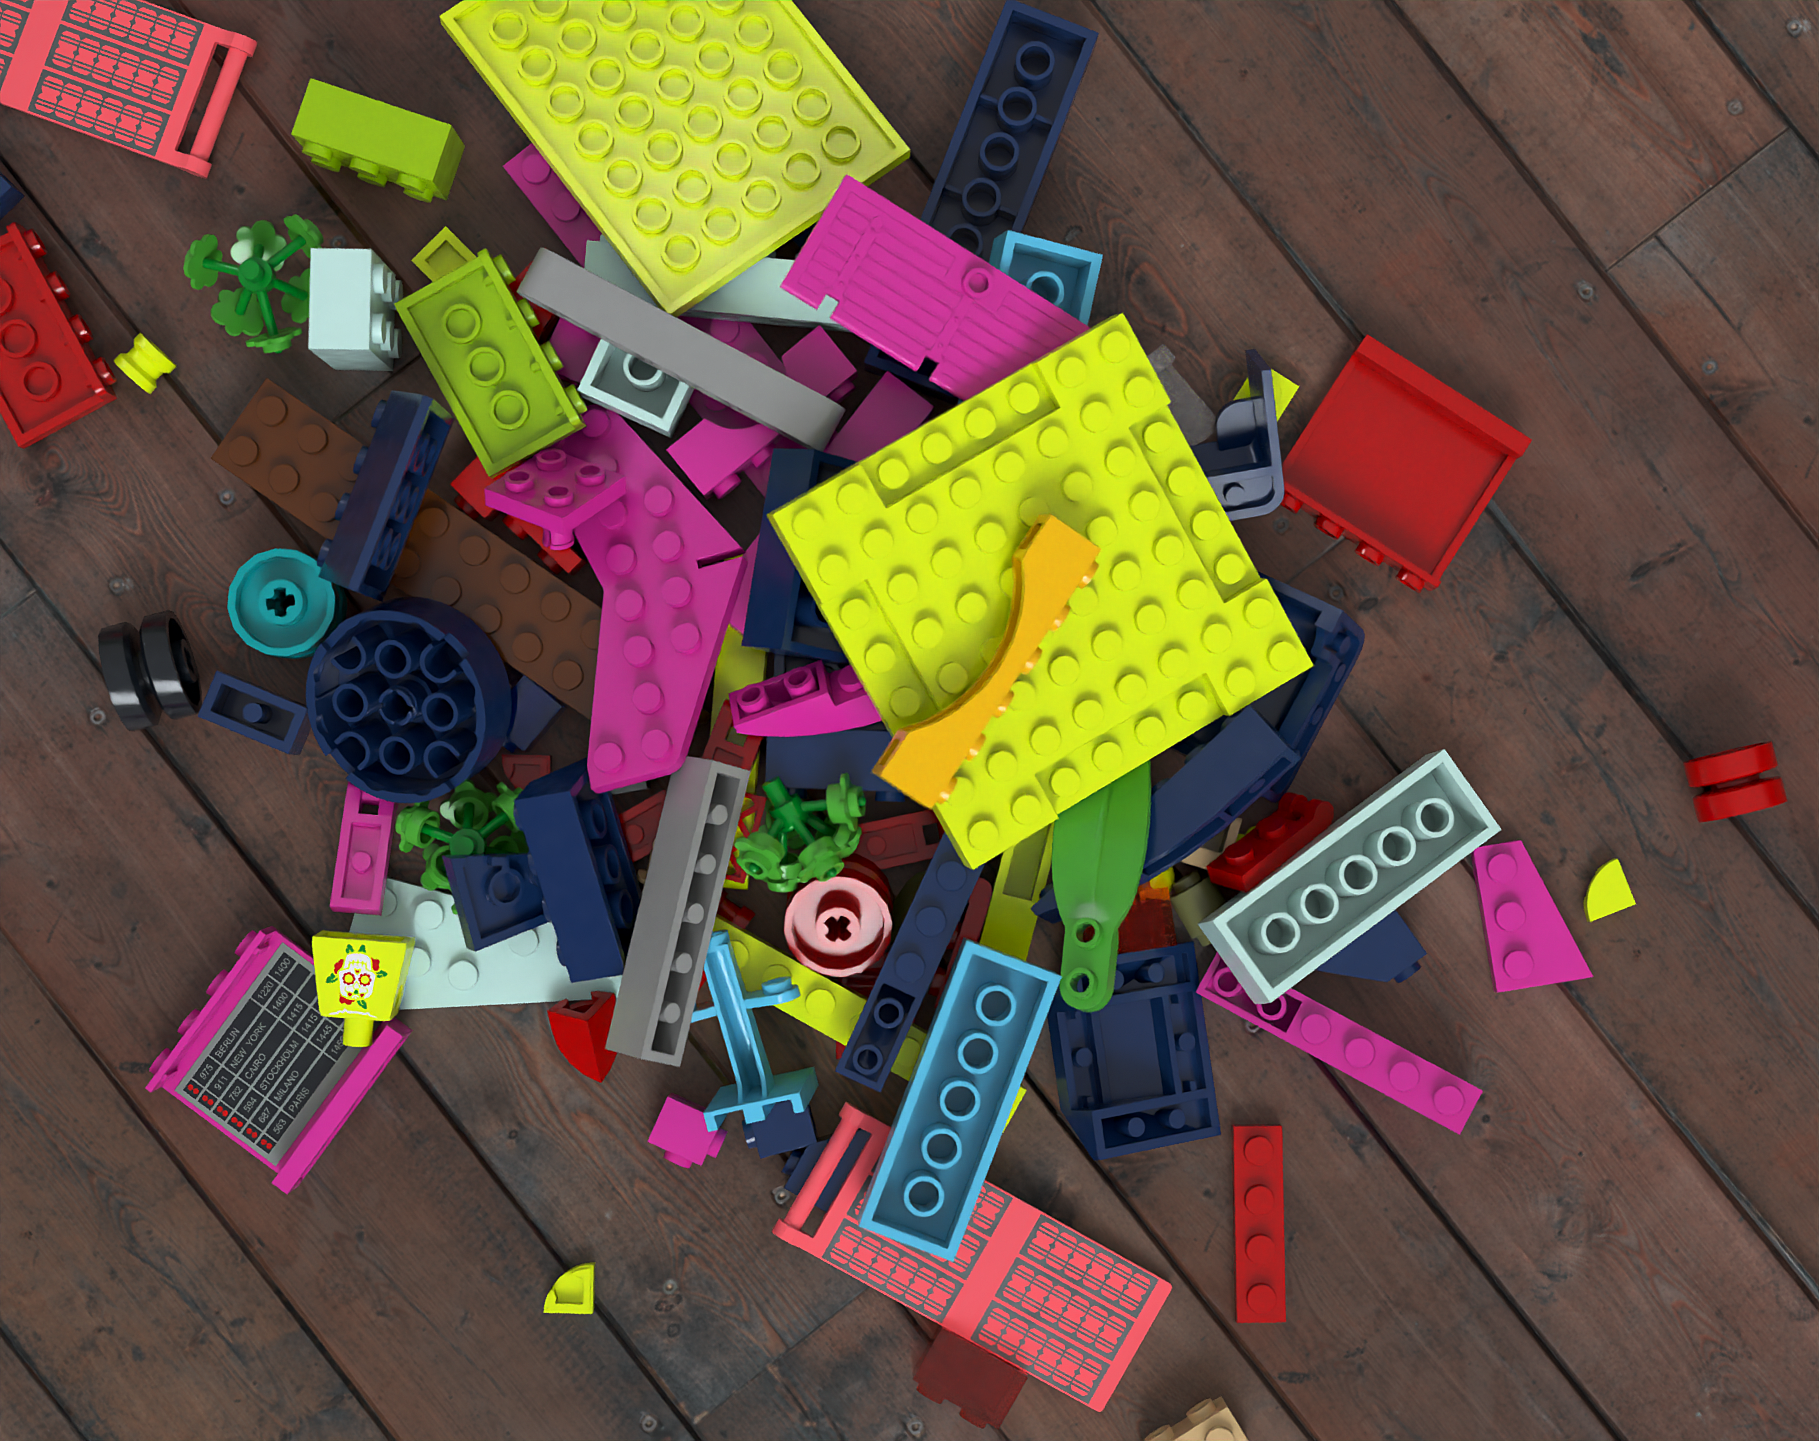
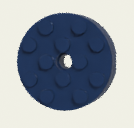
[306,597,512,803]

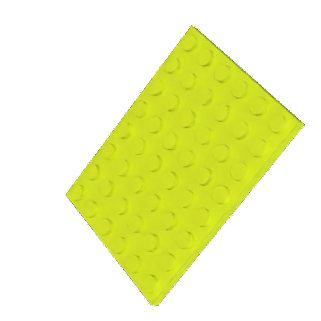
[439,0,910,318]

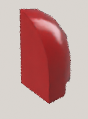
[547,991,617,1083]

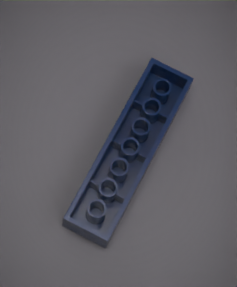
[864,0,1099,405]

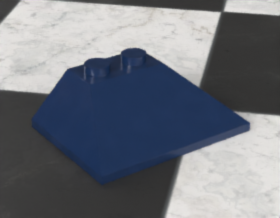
[1047,941,1221,1160]

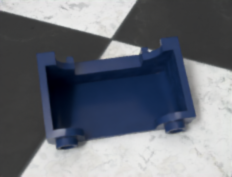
[1169,571,1365,803]

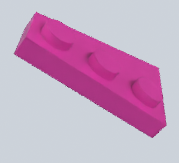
[1471,840,1593,993]

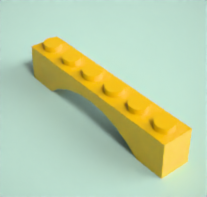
[871,514,1101,809]

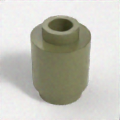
[1168,870,1227,947]

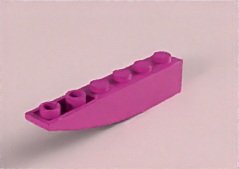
[1196,952,1483,1135]

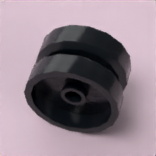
[98,610,202,732]

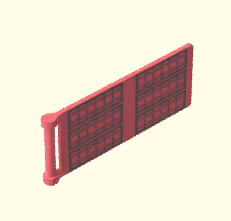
[0,0,258,179]
[772,1102,1172,1412]

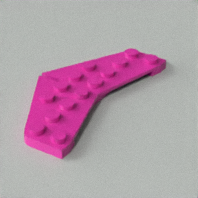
[534,404,748,794]

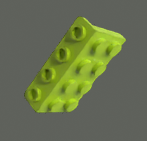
[394,248,588,478]

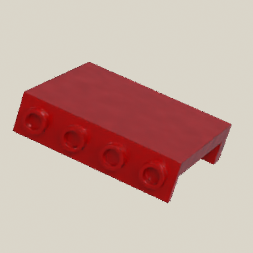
[1280,334,1532,593]

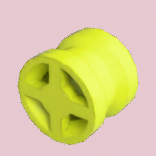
[113,332,177,394]

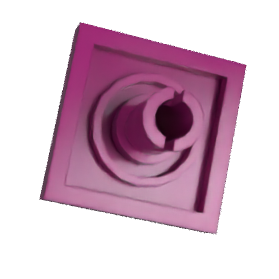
[484,447,626,550]

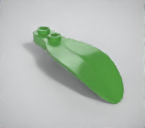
[1052,759,1151,1012]

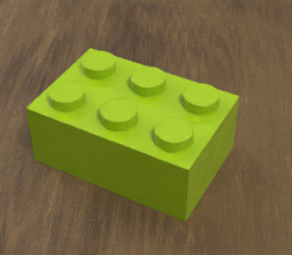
[291,78,465,203]

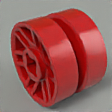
[1683,741,1788,822]

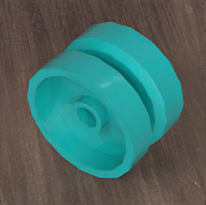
[227,548,347,660]

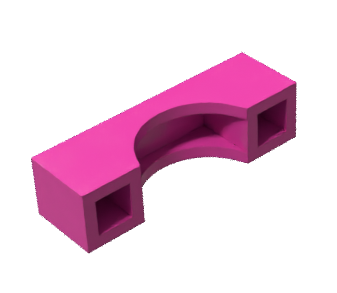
[666,325,858,500]

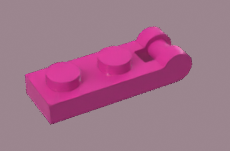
[330,781,399,916]

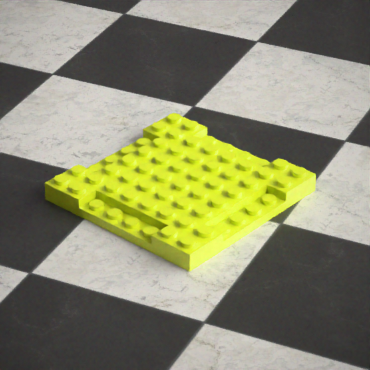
[767,313,1314,870]

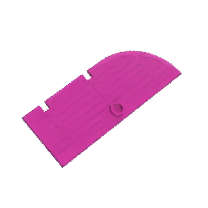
[780,174,1090,401]

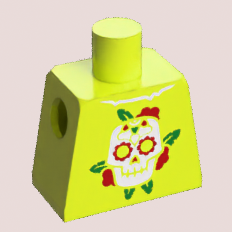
[312,930,415,1047]

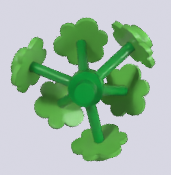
[183,214,324,354]

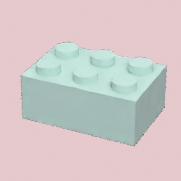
[308,248,403,371]

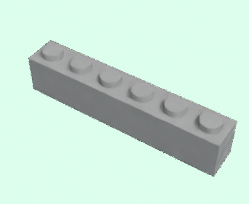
[605,756,751,1067]

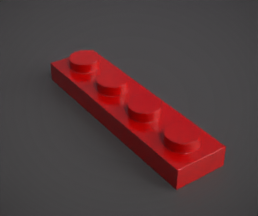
[1231,1124,1286,1323]

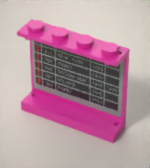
[145,926,413,1194]

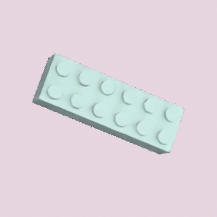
[1198,749,1502,1004]

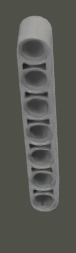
[517,247,845,451]

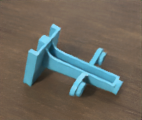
[691,930,819,1132]

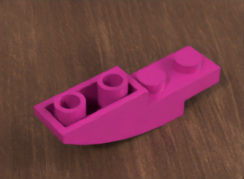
[729,660,882,737]

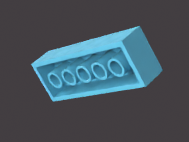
[857,937,1061,1262]

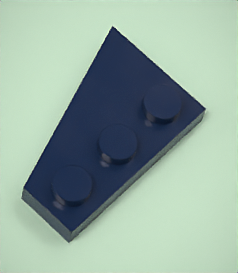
[442,853,549,952]

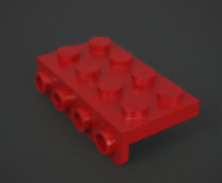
[0,222,118,449]

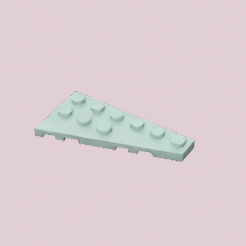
[350,877,623,1010]

